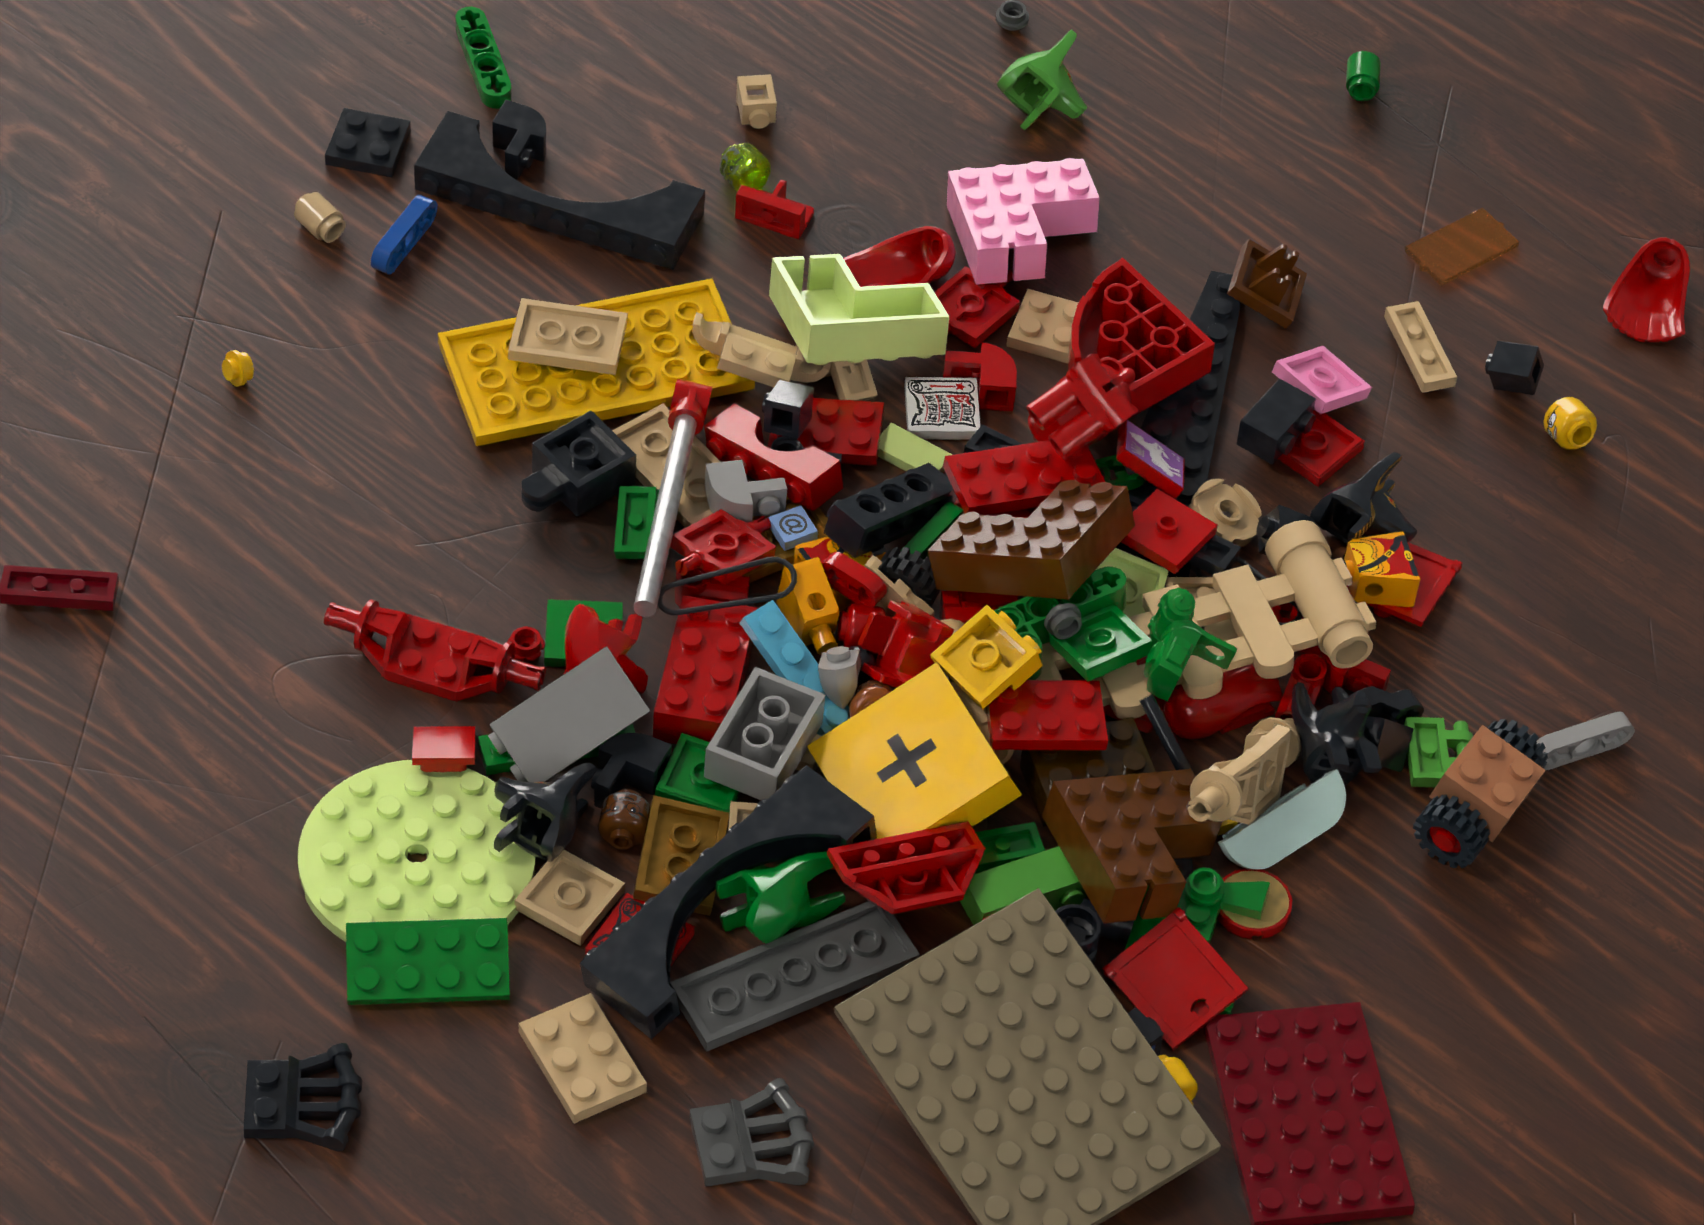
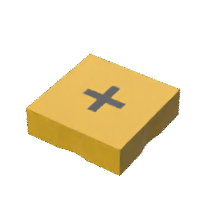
[807,662,1022,839]

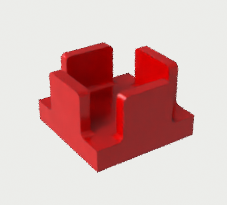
[858,600,954,687]

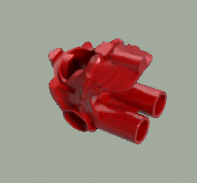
[1026,353,1139,460]

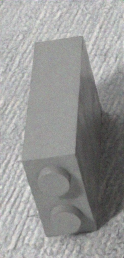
[488,646,650,783]

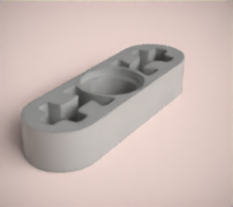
[1536,712,1635,770]

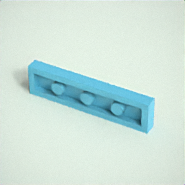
[740,600,850,736]

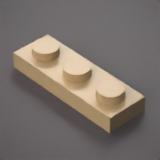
[1384,301,1457,393]

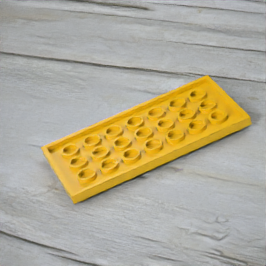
[438,278,755,446]

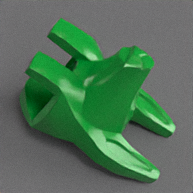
[716,852,845,944]

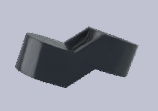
[1349,686,1424,725]

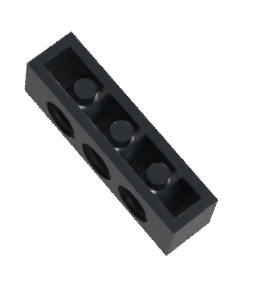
[823,463,957,558]

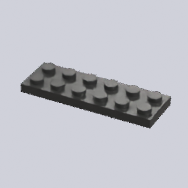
[670,901,920,1052]

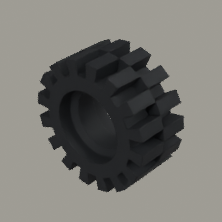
[878,547,941,607]

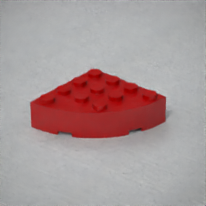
[1068,257,1215,419]

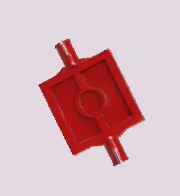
[934,266,1020,348]
[670,509,777,585]

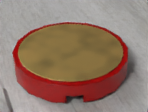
[1218,869,1292,939]

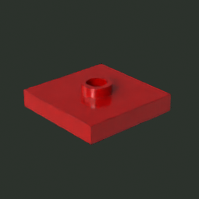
[1121,489,1218,574]

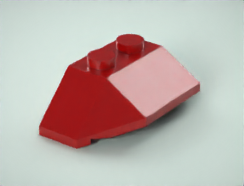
[827,821,985,914]

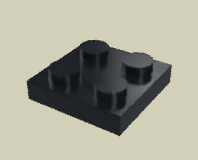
[325,108,411,177]

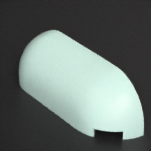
[1218,769,1346,870]

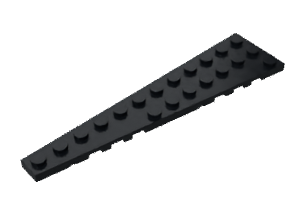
[1116,271,1241,577]

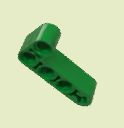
[994,566,1127,680]

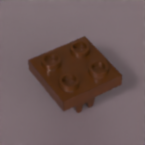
[1227,239,1307,329]

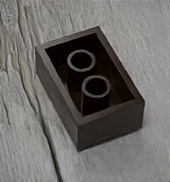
[1020,717,1156,827]

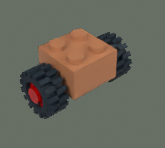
[1413,719,1548,868]

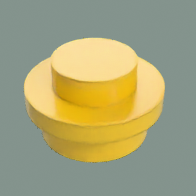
[222,350,254,387]

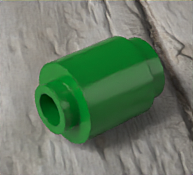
[1346,51,1381,101]

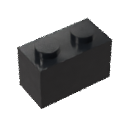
[1236,378,1316,465]

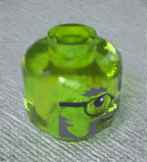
[720,142,771,192]

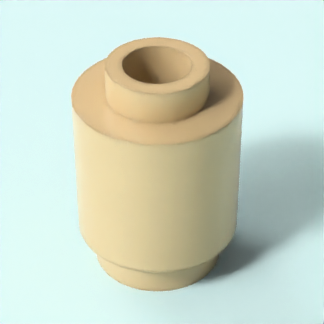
[294,192,346,243]

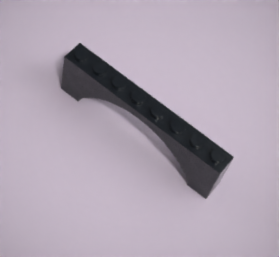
[414,111,705,270]
[580,765,877,1039]

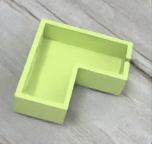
[769,254,949,365]

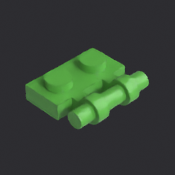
[1404,717,1473,787]

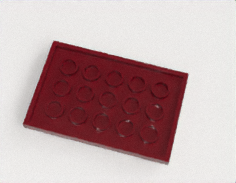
[1203,1002,1415,1225]

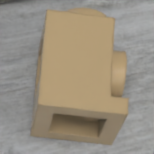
[736,74,777,129]

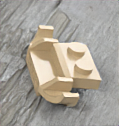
[692,312,832,387]

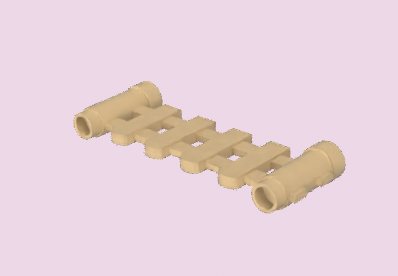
[940,520,1376,764]

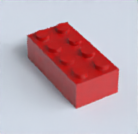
[653,595,757,744]

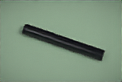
[1139,694,1196,776]

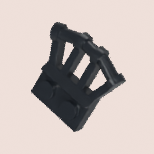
[243,1043,362,1151]

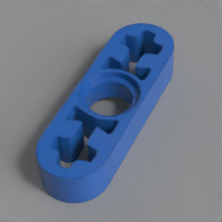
[371,194,438,275]

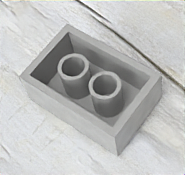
[704,667,826,800]

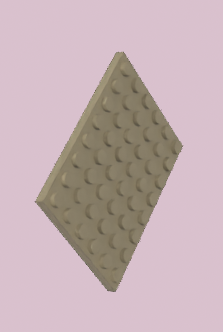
[834,888,1221,1225]

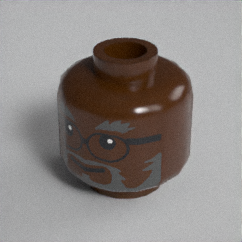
[598,789,651,849]

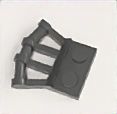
[689,1078,814,1187]

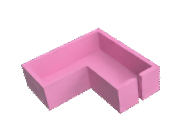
[947,158,1099,285]

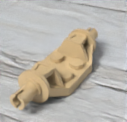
[1188,717,1301,825]

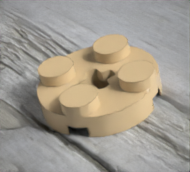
[1188,479,1262,547]

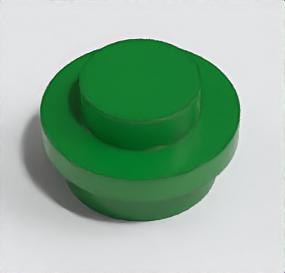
[1185,868,1225,906]

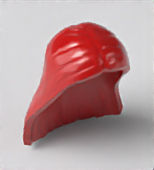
[843,226,956,287]
[1603,237,1690,342]
[1163,664,1282,740]

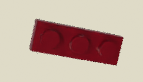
[0,565,119,611]

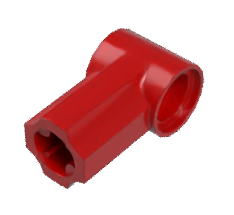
[675,568,750,607]
[1275,653,1327,720]

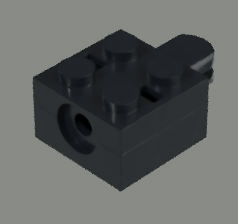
[521,411,636,517]

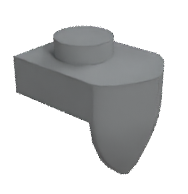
[818,646,862,709]

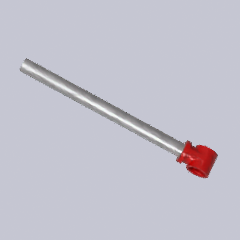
[634,379,712,617]

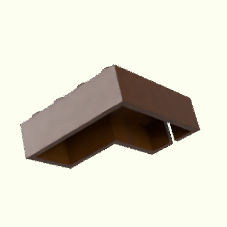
[928,480,1135,600]
[1042,769,1223,924]

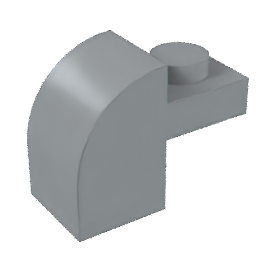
[705,460,787,522]

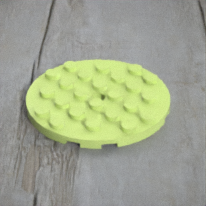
[298,760,536,942]

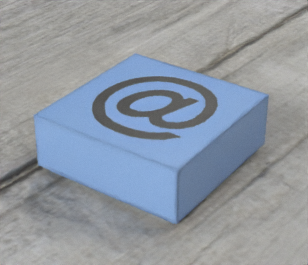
[768,506,818,551]

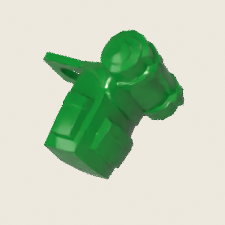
[1143,588,1237,701]

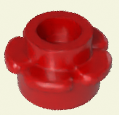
[508,626,545,661]

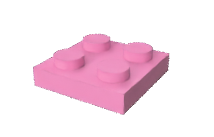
[1272,346,1372,414]

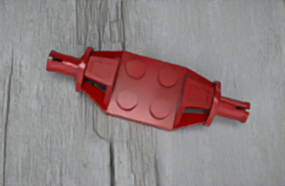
[324,599,546,702]

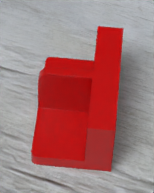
[735,179,814,240]

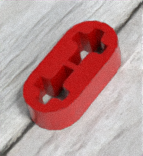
[821,552,887,608]

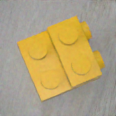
[930,605,1043,709]

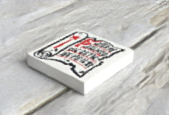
[904,377,980,440]

